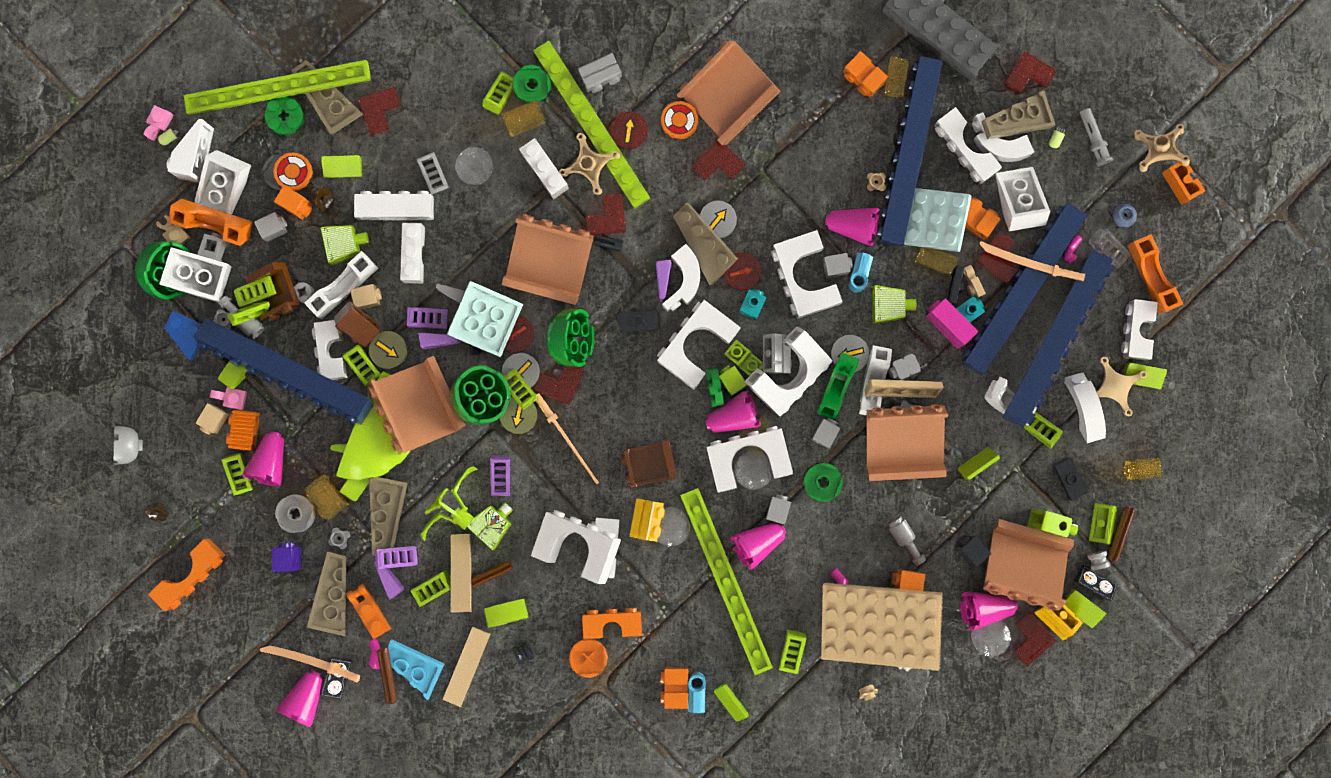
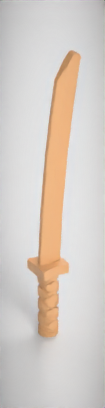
[980,242,1085,281]
[536,393,599,484]
[260,646,360,683]

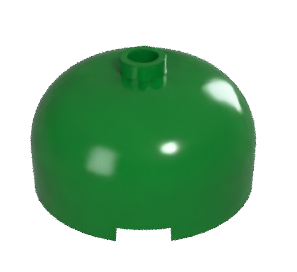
[135,241,190,300]
[546,309,595,367]
[450,365,511,425]

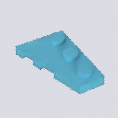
[387,640,444,700]

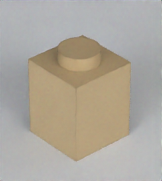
[350,284,382,310]
[196,403,229,435]

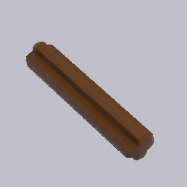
[1107,506,1135,562]
[471,561,513,589]
[377,648,397,704]

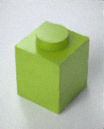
[719,365,747,396]

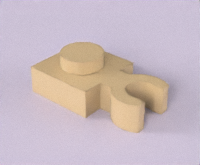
[156,215,190,245]
[963,265,986,299]

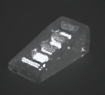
[1088,228,1131,268]

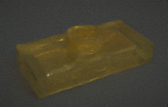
[884,57,909,98]
[915,247,959,277]

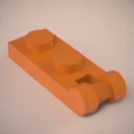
[346,583,391,640]

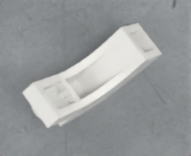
[972,112,1034,162]
[662,244,700,312]
[859,345,892,415]
[1065,372,1106,443]
[985,377,1037,426]

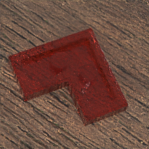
[1004,51,1057,94]
[358,87,401,135]
[692,140,746,180]
[586,194,626,235]
[976,231,1019,284]
[534,366,584,406]
[1013,611,1056,667]

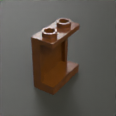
[245,262,300,321]
[621,440,677,488]

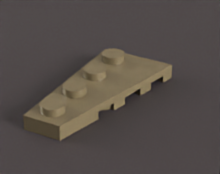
[291,60,363,135]
[982,90,1055,139]
[673,203,738,285]
[369,477,407,558]
[307,551,346,636]

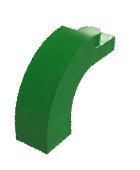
[817,352,860,420]

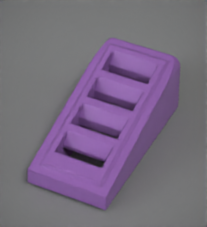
[656,260,671,302]
[407,307,448,329]
[418,333,461,350]
[490,455,510,496]
[375,546,418,569]
[374,561,404,600]

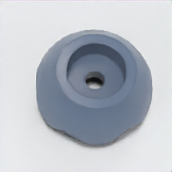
[1112,204,1137,227]

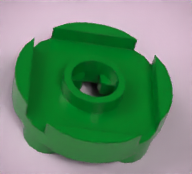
[512,65,551,104]
[265,97,304,136]
[706,368,724,407]
[804,463,843,502]

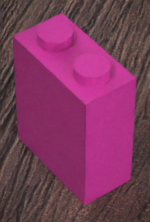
[925,298,978,349]

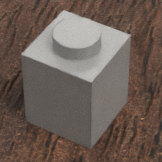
[254,212,288,242]
[823,253,853,278]
[811,418,840,449]
[765,494,791,524]

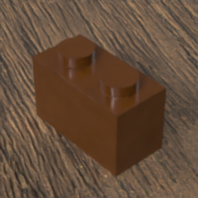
[334,301,380,347]

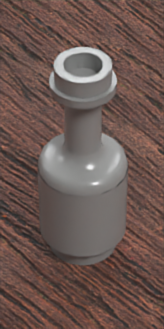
[218,296,264,339]
[888,516,926,566]

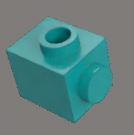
[739,289,766,320]
[956,296,985,323]

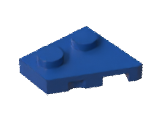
[164,311,201,360]

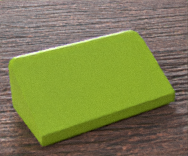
[321,155,362,178]
[227,301,270,326]
[1124,363,1167,389]
[958,447,1000,480]
[1089,503,1117,545]
[1064,589,1106,628]
[714,683,749,722]

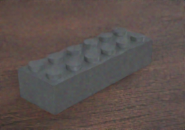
[882,0,998,81]

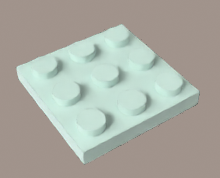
[904,188,971,252]
[447,281,523,357]

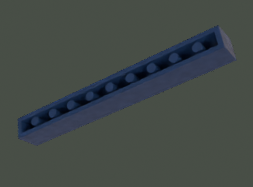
[877,56,943,248]
[962,203,1087,376]
[1003,249,1114,428]
[193,318,373,425]

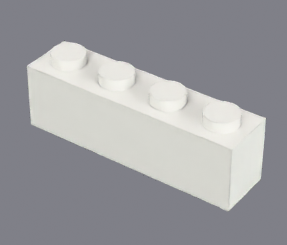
[354,191,434,220]

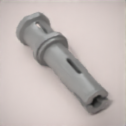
[1080,108,1114,167]

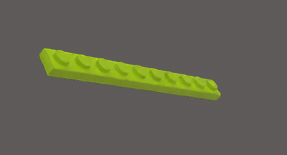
[533,41,650,209]
[184,60,371,115]
[680,488,773,675]

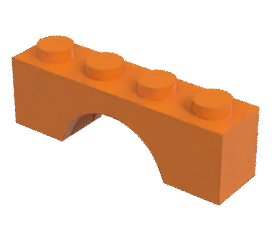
[169,199,252,246]
[1127,234,1183,315]
[148,539,225,611]

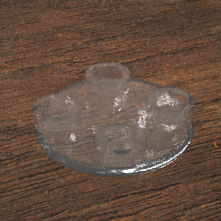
[455,146,493,185]
[735,451,773,489]
[657,507,690,546]
[971,620,1011,657]

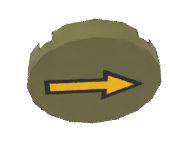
[369,331,407,369]
[499,397,538,434]

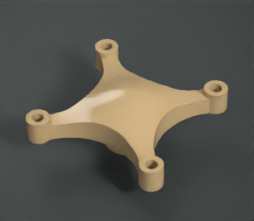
[1134,124,1190,172]
[559,133,620,195]
[1096,357,1147,416]

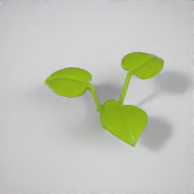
[420,466,478,541]

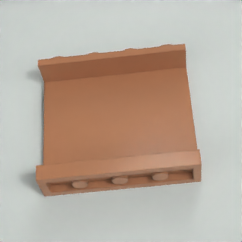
[677,41,780,145]
[502,214,594,305]
[367,356,466,455]
[866,404,948,481]
[983,519,1074,611]

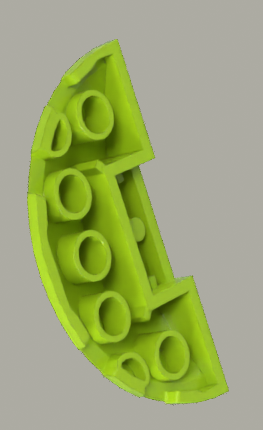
[336,371,410,480]

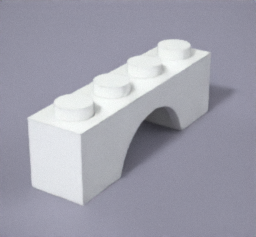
[934,107,1002,185]
[304,251,379,319]

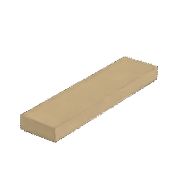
[864,379,944,398]
[451,534,471,613]
[443,627,491,707]

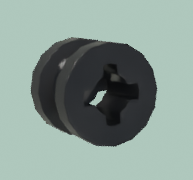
[512,641,534,665]

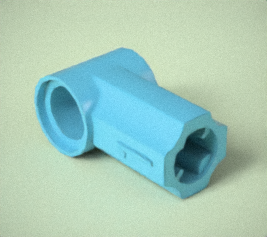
[848,253,873,293]
[688,672,706,713]

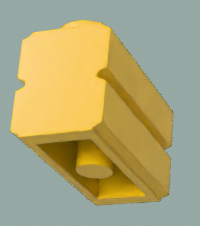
[629,499,664,542]
[1035,605,1083,640]

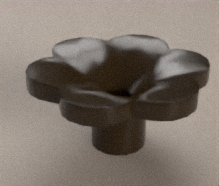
[314,187,334,211]
[144,503,169,521]

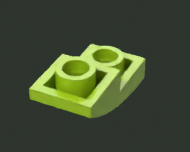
[724,340,763,376]
[218,362,247,390]
[339,478,369,502]
[484,599,528,628]

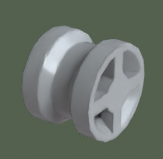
[294,283,315,303]
[1087,551,1110,570]

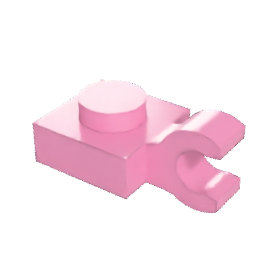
[144,105,173,141]
[210,387,247,410]

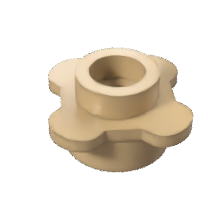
[867,173,886,191]
[859,685,878,701]

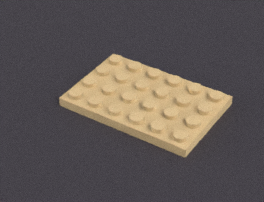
[821,583,942,671]

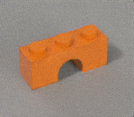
[582,608,642,639]

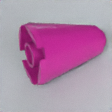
[825,208,879,246]
[705,390,761,433]
[242,431,284,486]
[730,522,786,570]
[960,591,1017,631]
[276,670,324,727]

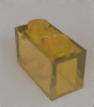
[501,100,546,137]
[1123,457,1162,480]
[304,475,350,520]

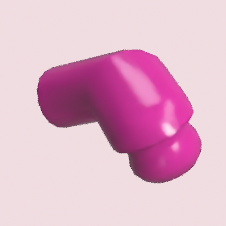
[1063,235,1082,264]
[830,568,848,585]
[369,639,380,669]

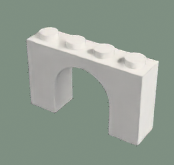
[771,230,842,319]
[657,300,741,390]
[744,326,833,416]
[707,426,793,493]
[531,510,621,584]

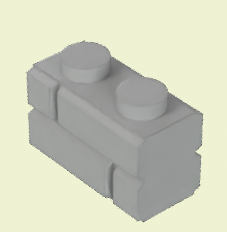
[578,53,622,93]
[763,333,792,374]
[887,354,921,380]

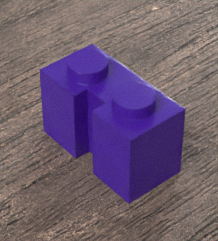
[272,543,301,572]

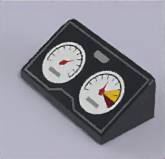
[1074,565,1118,602]
[320,656,352,699]

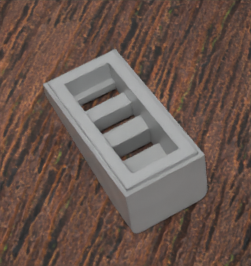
[416,152,449,195]
[436,284,465,303]

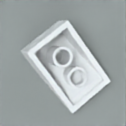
[167,119,214,183]
[194,150,251,215]
[996,167,1050,231]
[160,247,231,303]

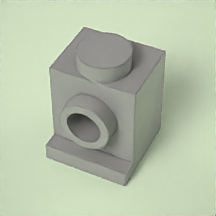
[197,233,227,262]

